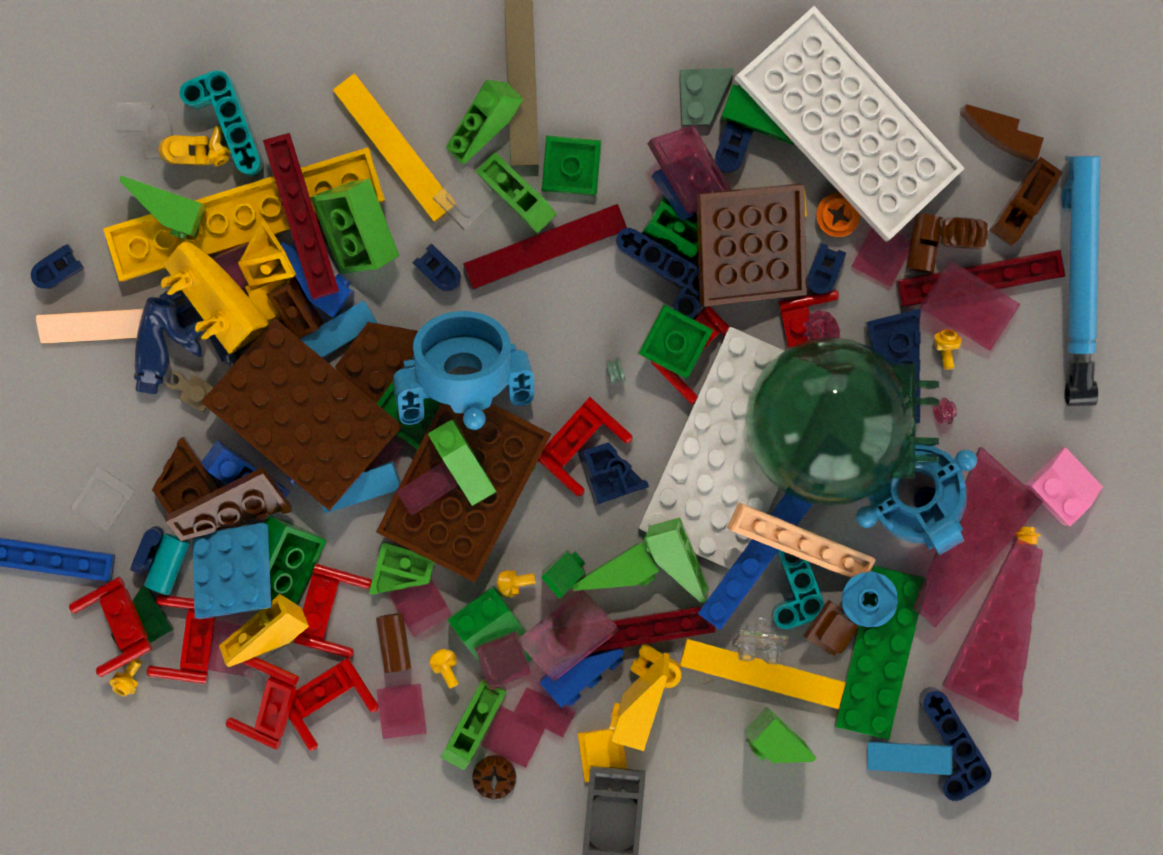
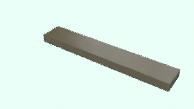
[505,0,539,167]

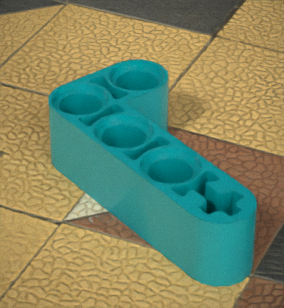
[179,70,264,177]
[771,550,825,630]

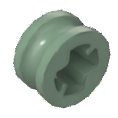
[606,357,625,384]

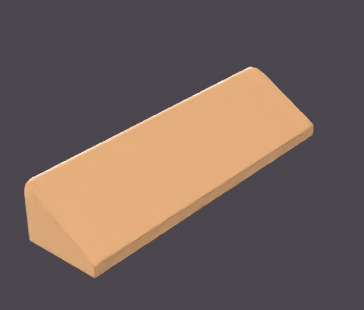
[36,309,143,344]

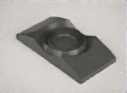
[582,766,646,855]

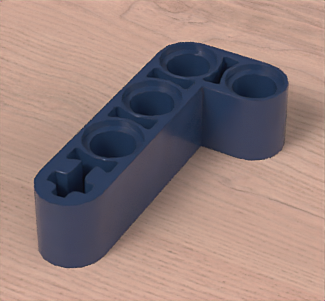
[616,228,702,318]
[919,687,992,801]

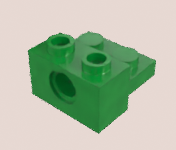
[642,196,698,261]

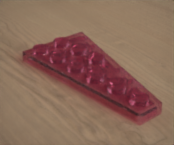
[912,447,1043,628]
[942,537,1043,722]

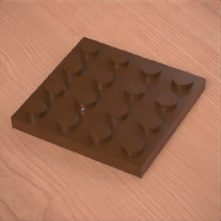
[696,183,807,307]

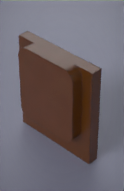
[803,600,858,657]

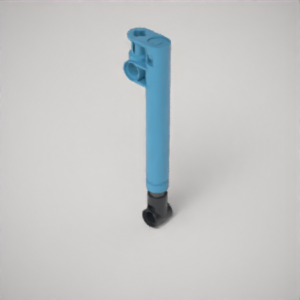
[1062,156,1101,406]

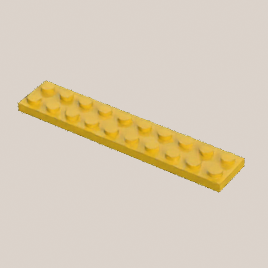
[103,147,386,282]

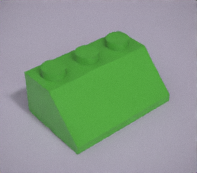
[310,178,400,274]
[745,707,817,763]

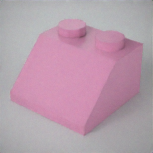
[1025,447,1103,526]

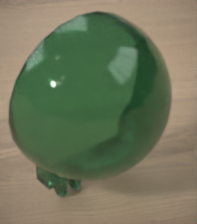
[745,337,939,506]

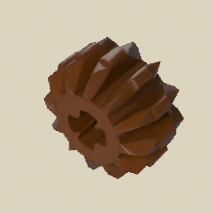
[940,217,989,249]

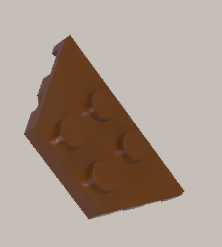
[335,322,418,404]
[152,437,245,530]

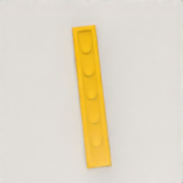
[333,73,456,222]
[679,638,846,709]

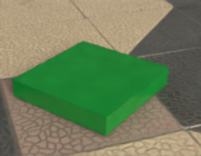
[541,135,601,196]
[637,304,713,379]

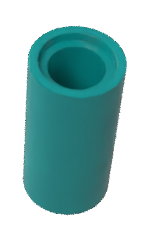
[144,533,190,595]

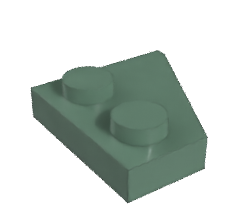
[680,68,734,127]

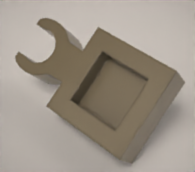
[165,371,214,412]

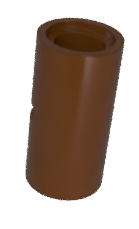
[906,213,943,273]
[376,613,412,673]

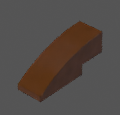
[960,104,1044,163]
[989,156,1063,246]

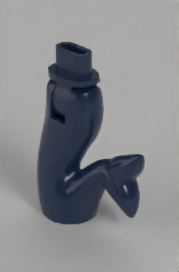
[134,297,202,394]

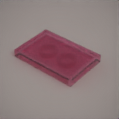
[647,125,732,214]
[920,260,1021,351]
[518,590,618,682]

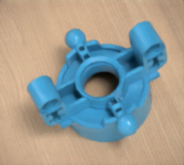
[393,311,534,430]
[856,418,977,555]

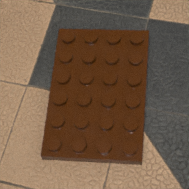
[201,318,403,511]
[376,403,551,583]

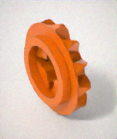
[816,193,861,238]

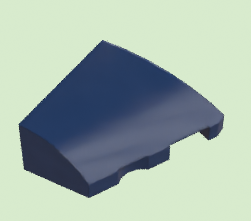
[578,442,649,505]

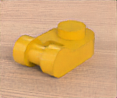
[158,135,209,166]
[630,644,682,688]

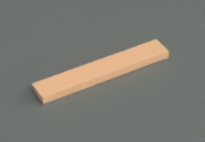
[727,502,876,578]

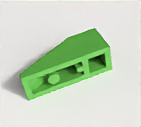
[475,152,557,233]
[119,176,206,240]
[428,419,497,506]
[644,517,709,603]
[570,542,659,591]
[440,679,507,770]

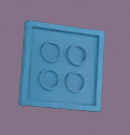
[193,523,271,619]

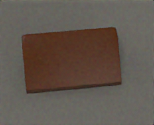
[266,277,323,339]

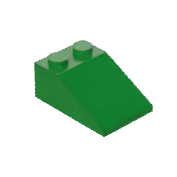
[447,585,542,684]

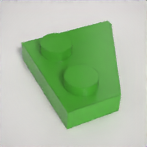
[369,541,435,595]

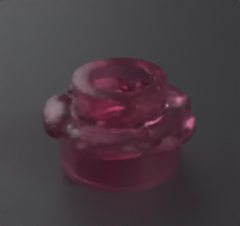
[933,397,957,424]

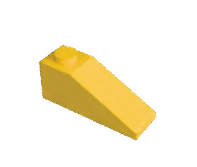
[219,594,309,667]

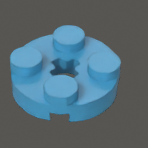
[841,571,898,627]

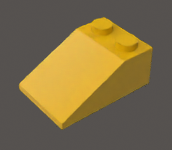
[608,653,670,751]

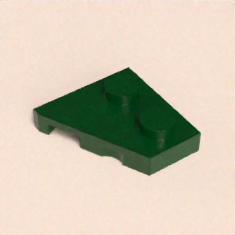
[111,585,174,653]

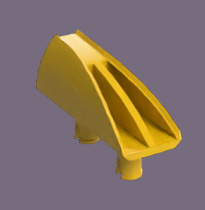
[161,241,270,355]

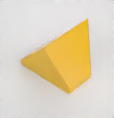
[238,218,296,286]

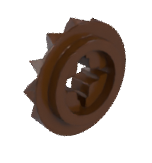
[472,755,516,800]

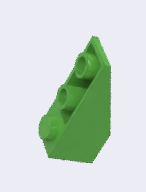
[446,79,524,164]

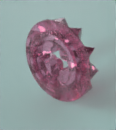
[803,310,840,355]

